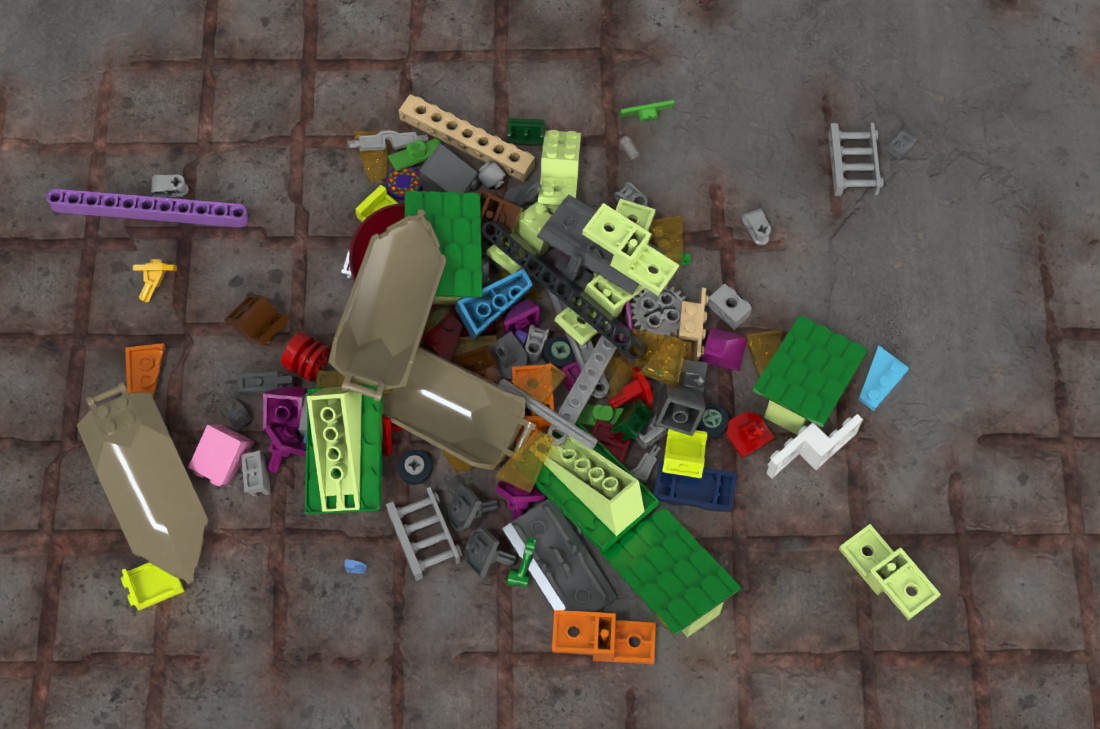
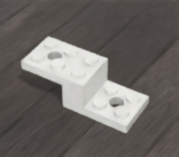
[766,414,863,478]

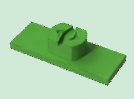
[619,100,674,122]
[388,138,441,171]
[577,404,623,426]

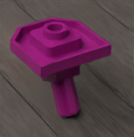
[265,421,306,473]
[496,481,545,521]

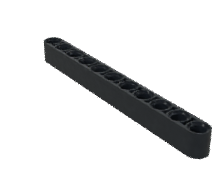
[482,220,648,360]

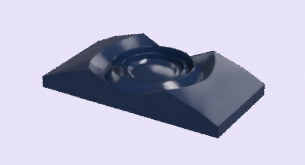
[654,460,737,512]

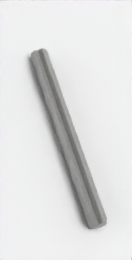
[498,379,597,449]

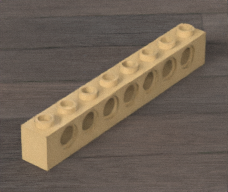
[399,94,535,183]

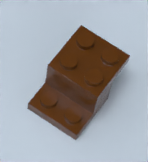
[478,188,523,243]
[224,294,290,346]
[453,344,502,384]

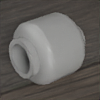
[478,161,505,189]

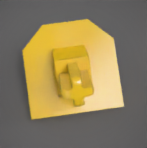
[133,259,177,302]

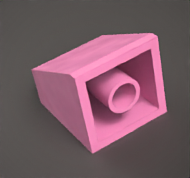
[188,425,255,486]

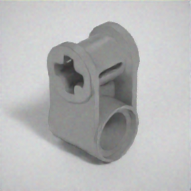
[151,174,188,198]
[613,182,648,207]
[742,208,771,245]
[525,324,550,363]

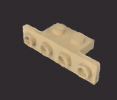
[678,287,708,361]

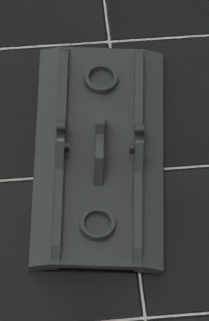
[537,195,663,295]
[502,499,618,612]

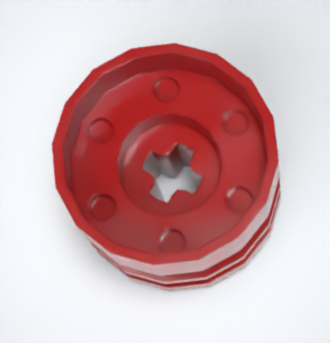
[281,331,331,382]

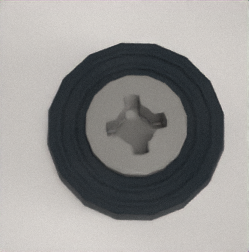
[397,450,433,485]

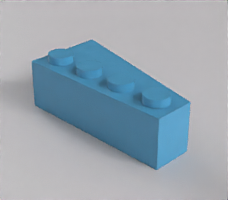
[455,269,533,340]

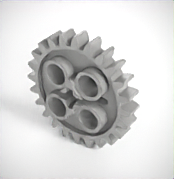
[630,285,686,342]

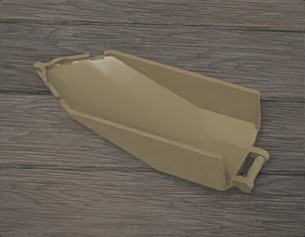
[329,210,446,402]
[355,347,537,471]
[77,381,208,584]

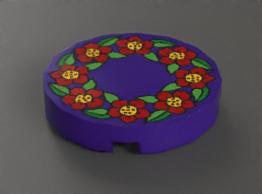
[385,166,421,200]

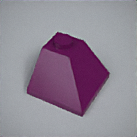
[504,299,539,336]
[702,327,748,371]
[263,387,306,433]

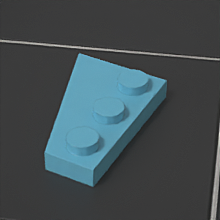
[858,345,909,411]

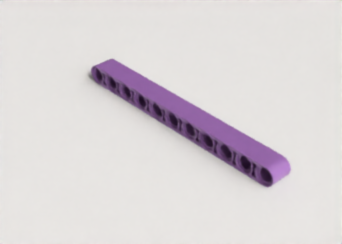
[46,189,249,227]

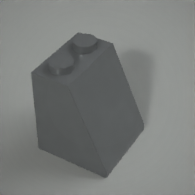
[419,143,479,193]
[655,381,706,436]

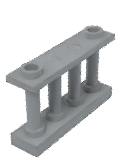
[828,123,883,196]
[386,487,462,581]

